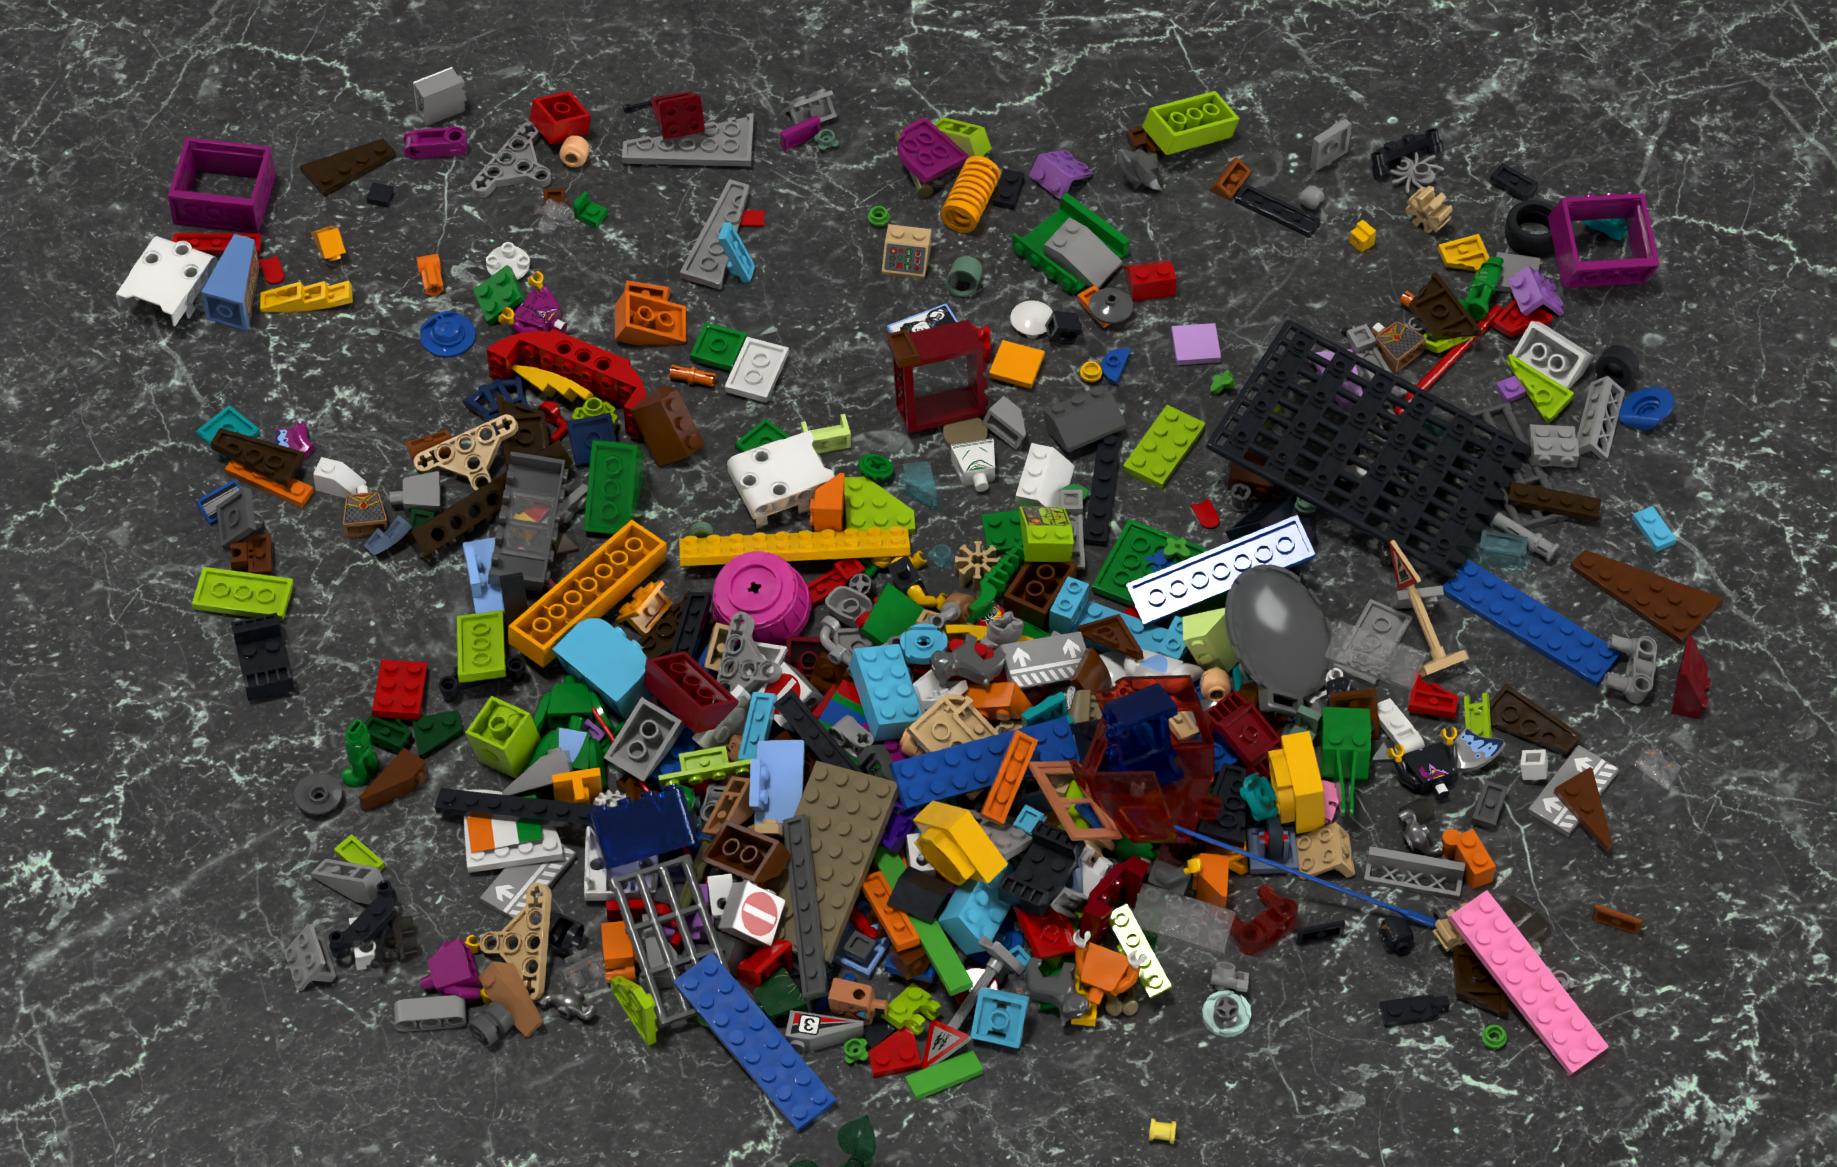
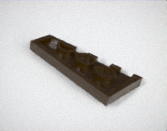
[300,139,396,197]
[638,591,716,659]
[1490,684,1582,756]

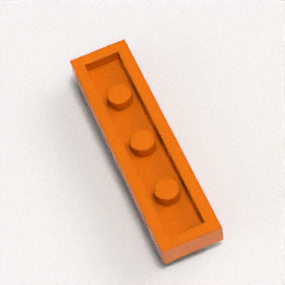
[225,460,314,508]
[979,730,1038,826]
[861,871,920,952]

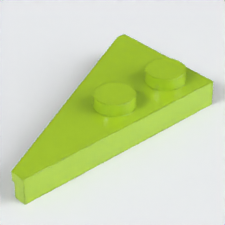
[1506,354,1574,424]

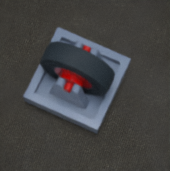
[1246,817,1299,874]

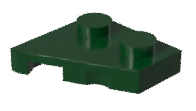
[412,710,463,759]
[364,714,412,753]

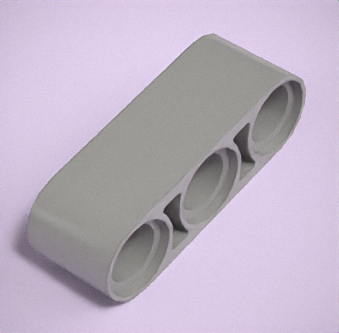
[394,995,467,1032]

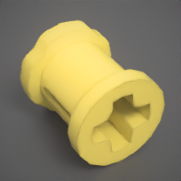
[1149,1118,1176,1144]

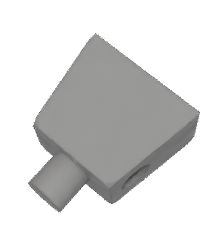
[390,471,442,517]

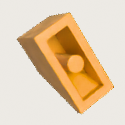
[311,226,346,261]

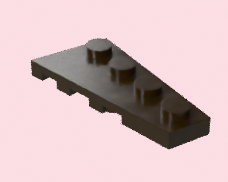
[211,428,304,487]

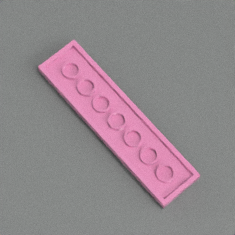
[1448,890,1609,1076]

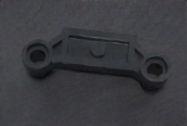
[1371,128,1444,177]
[439,656,526,703]
[329,880,398,959]

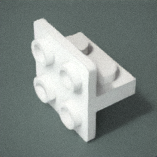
[913,669,969,714]

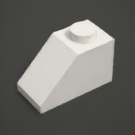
[313,457,366,498]

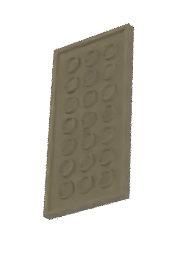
[766,761,899,964]

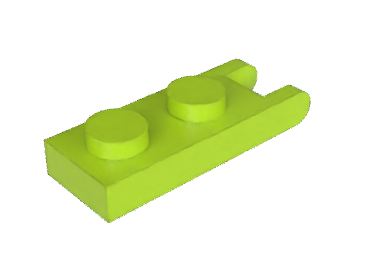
[1464,692,1492,738]

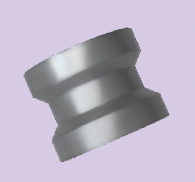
[849,573,876,599]
[1213,996,1239,1028]

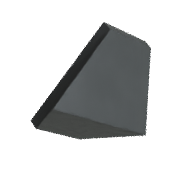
[715,930,759,978]

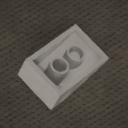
[1044,217,1122,289]
[604,697,685,782]

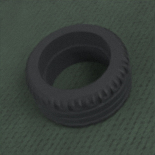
[1505,200,1555,256]

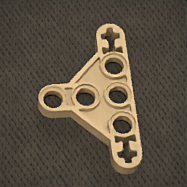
[414,414,518,491]
[480,883,552,1003]

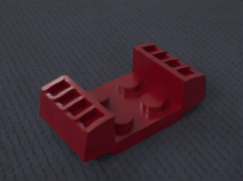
[1199,690,1282,778]
[1079,855,1148,945]

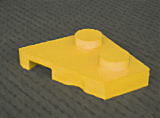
[1438,234,1489,272]

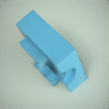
[970,987,1030,1048]

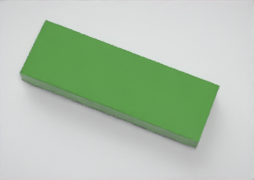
[905,1050,983,1101]

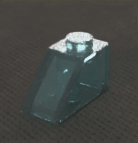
[899,461,937,511]

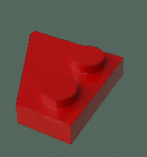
[1492,299,1553,337]
[1408,673,1458,719]
[868,1026,922,1078]

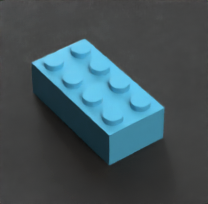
[849,644,923,742]
[938,860,1016,955]

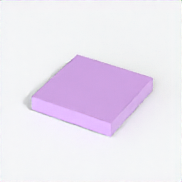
[1171,323,1221,365]

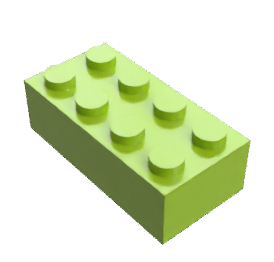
[1142,91,1240,155]

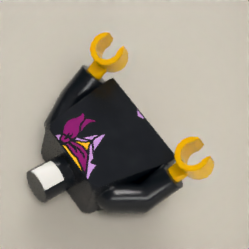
[1387,727,1458,800]

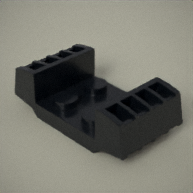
[231,613,295,701]
[998,820,1086,918]

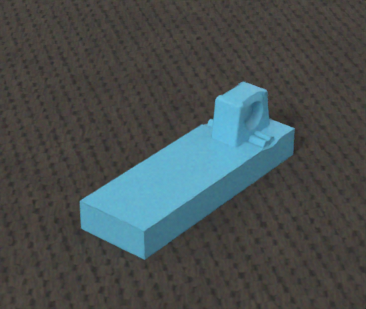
[718,222,755,283]
[738,692,778,761]

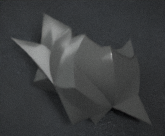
[1118,147,1163,191]

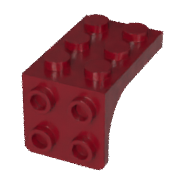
[650,91,705,140]

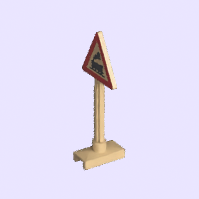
[1389,540,1468,677]

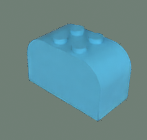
[553,618,654,721]

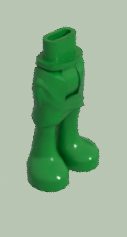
[1457,257,1504,321]
[341,719,379,788]

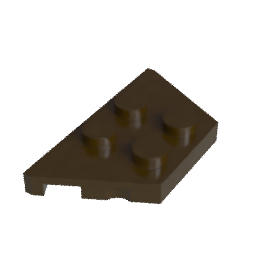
[1409,272,1481,339]
[496,396,549,471]
[1452,945,1508,1017]

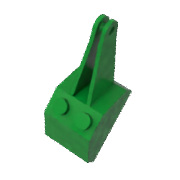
[1319,707,1371,817]

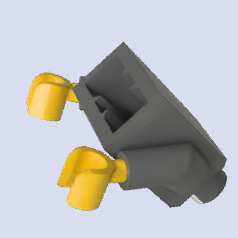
[1141,853,1202,896]

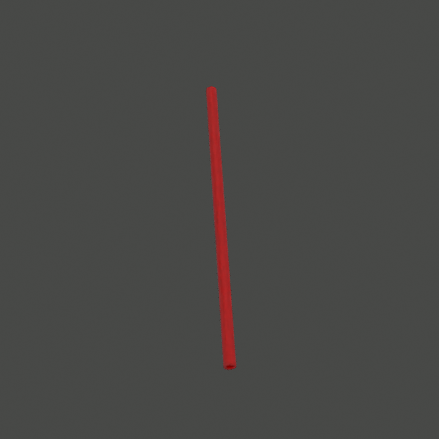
[1338,305,1503,478]

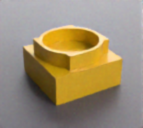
[1268,731,1325,834]
[913,800,1008,885]

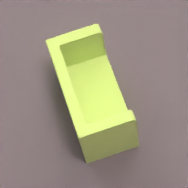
[801,414,851,454]

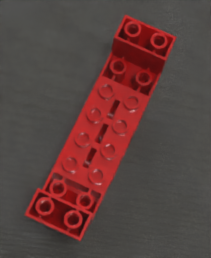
[487,329,646,442]

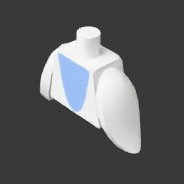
[1123,649,1204,694]

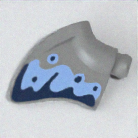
[1443,727,1506,773]

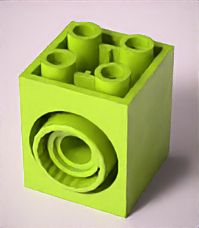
[465,696,542,779]

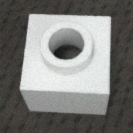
[1520,749,1548,780]

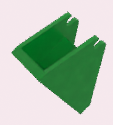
[584,439,645,534]

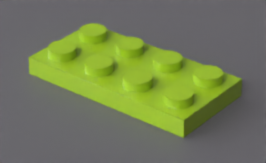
[1122,405,1206,490]
[192,567,294,621]
[457,610,506,683]

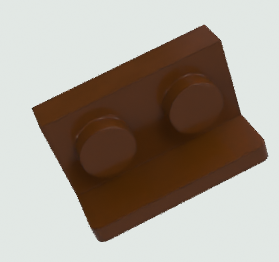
[809,652,855,693]

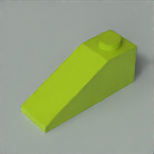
[934,117,992,157]

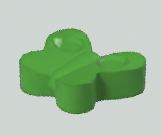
[1210,370,1236,395]
[1163,538,1190,560]

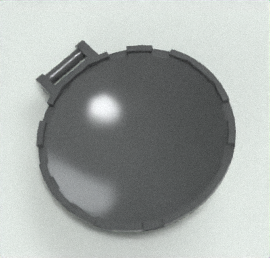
[1225,564,1335,720]

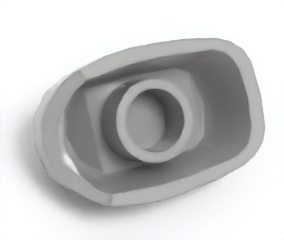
[825,586,873,628]

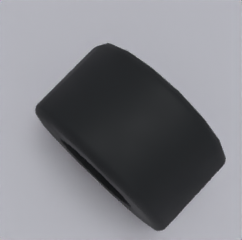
[1595,345,1639,388]

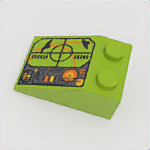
[1019,506,1074,562]

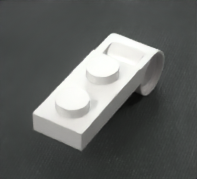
[1377,698,1425,754]

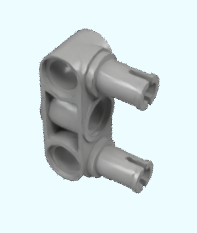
[1603,634,1657,704]

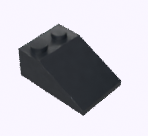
[1225,495,1297,542]

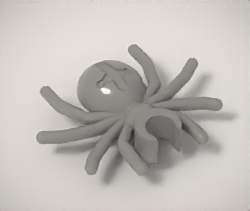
[1390,151,1444,193]

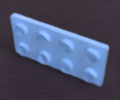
[463,537,510,614]
[749,740,805,824]

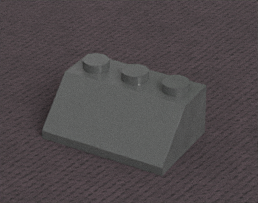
[1044,385,1127,452]

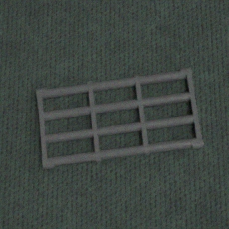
[1438,402,1568,539]
[608,854,731,1028]

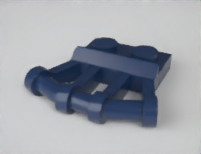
[463,376,531,435]

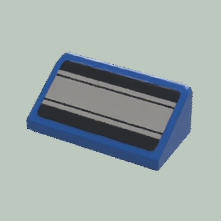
[197,480,241,525]

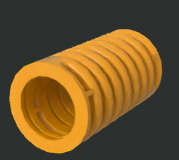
[940,156,1001,233]

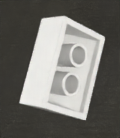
[1512,321,1594,389]
[1015,443,1075,510]

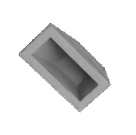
[982,396,1026,450]

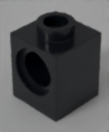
[1045,311,1082,344]

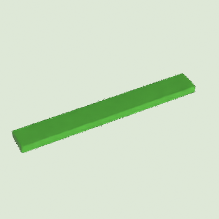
[872,846,973,996]

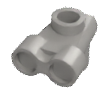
[1210,962,1249,992]

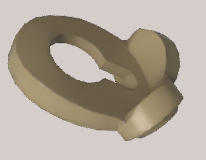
[1106,986,1138,1016]

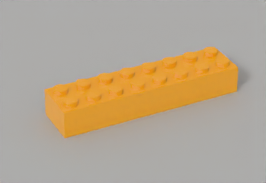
[508,520,667,668]

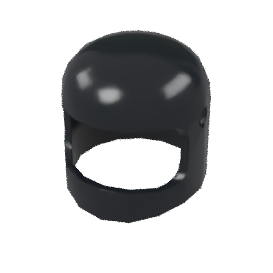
[548,914,584,956]

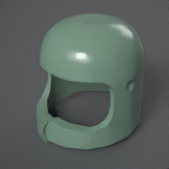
[946,256,983,297]

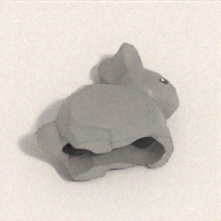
[980,612,1024,650]

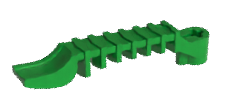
[967,527,1074,624]

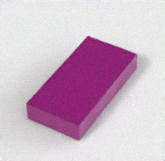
[780,115,821,151]

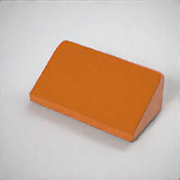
[624,280,671,301]

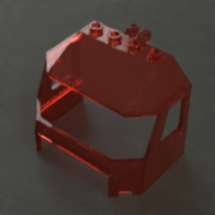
[1068,675,1223,844]

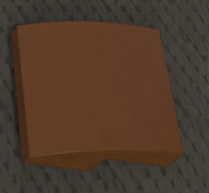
[1070,647,1112,696]
[1329,688,1380,739]

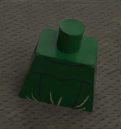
[753,967,809,1026]

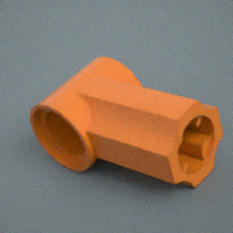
[416,254,444,296]

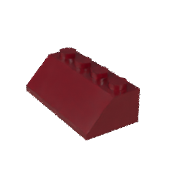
[643,651,739,734]

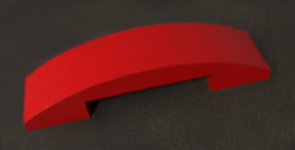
[807,558,866,608]

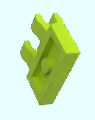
[881,983,941,1035]

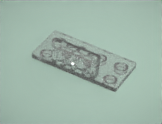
[1324,622,1427,690]
[1133,883,1235,955]

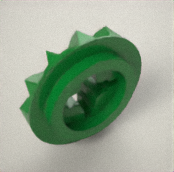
[857,454,894,481]

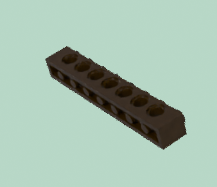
[406,440,573,559]

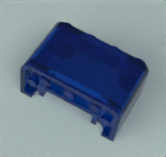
[1102,683,1184,798]
[586,783,699,870]

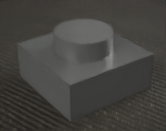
[843,930,876,964]

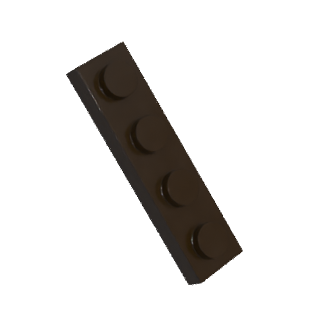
[1507,482,1602,522]

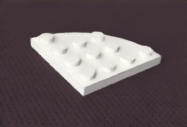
[464,790,564,873]

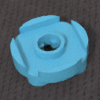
[900,623,947,665]

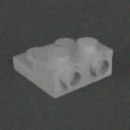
[1529,424,1579,468]

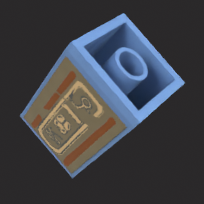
[201,234,259,331]

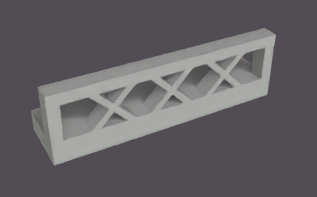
[1577,376,1625,461]
[1364,846,1465,900]

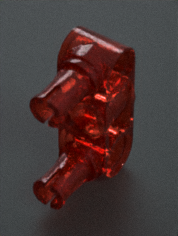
[1220,884,1298,955]

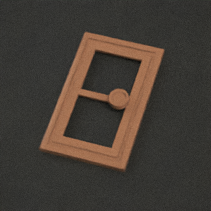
[1028,761,1123,841]

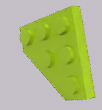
[845,476,915,535]
[610,975,658,1046]

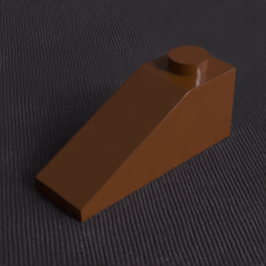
[359,748,428,812]
[889,917,949,981]

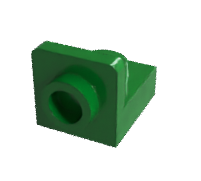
[573,191,608,229]

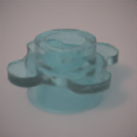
[928,544,955,568]

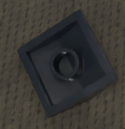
[887,866,953,925]

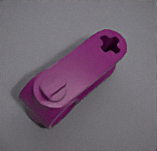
[403,126,468,159]

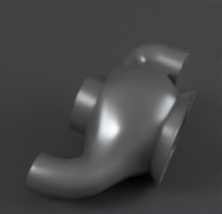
[1398,809,1442,856]
[537,987,597,1020]

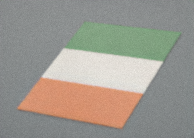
[466,794,543,853]

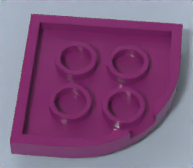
[897,117,969,184]

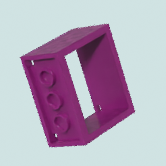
[168,137,276,234]
[1548,192,1660,288]

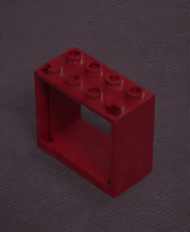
[892,320,988,433]

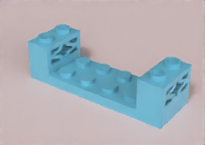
[1048,576,1191,664]

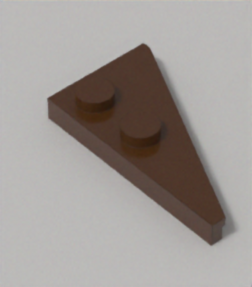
[1077,614,1144,660]
[1554,767,1612,852]

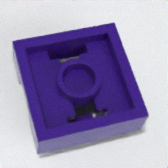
[880,796,921,855]

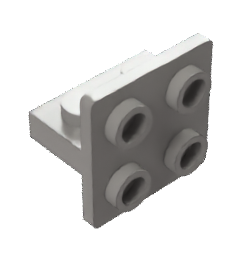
[784,89,837,125]
[285,924,336,991]

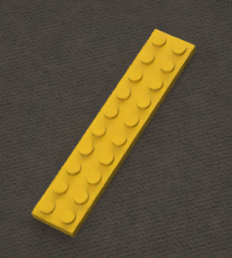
[679,526,910,566]

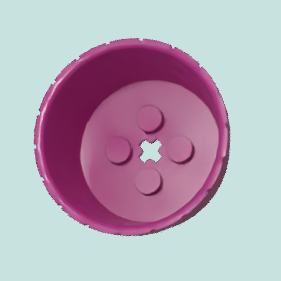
[712,551,812,647]

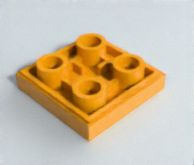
[989,340,1045,389]

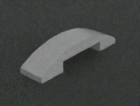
[1346,324,1407,397]
[1059,490,1085,570]

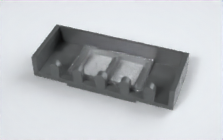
[488,452,569,593]

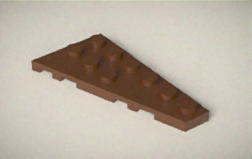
[1570,550,1723,645]

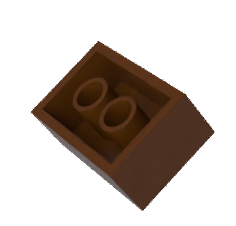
[1003,561,1077,630]

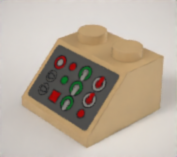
[882,224,931,279]

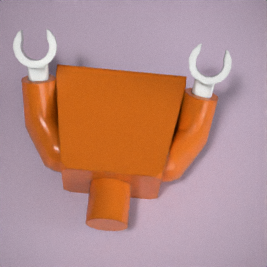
[1073,929,1147,1006]

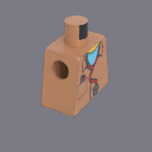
[828,978,888,1025]

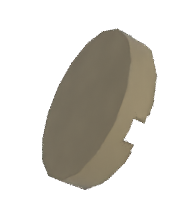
[943,417,987,449]

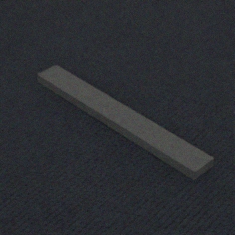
[783,814,829,1001]

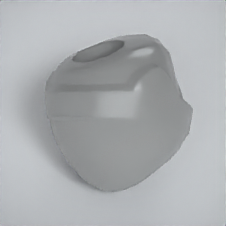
[1299,185,1325,210]

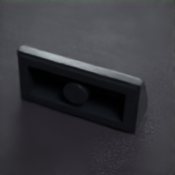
[1292,920,1345,945]

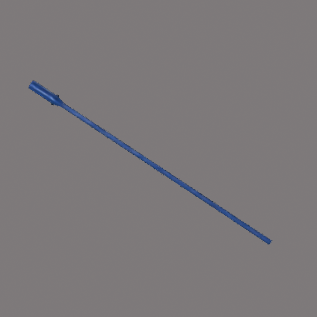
[1164,821,1437,929]

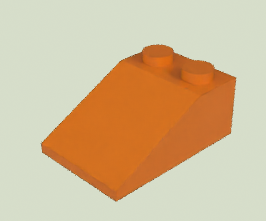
[615,290,686,345]

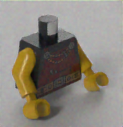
[888,551,948,611]

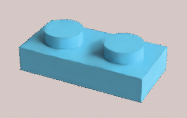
[1632,506,1676,552]

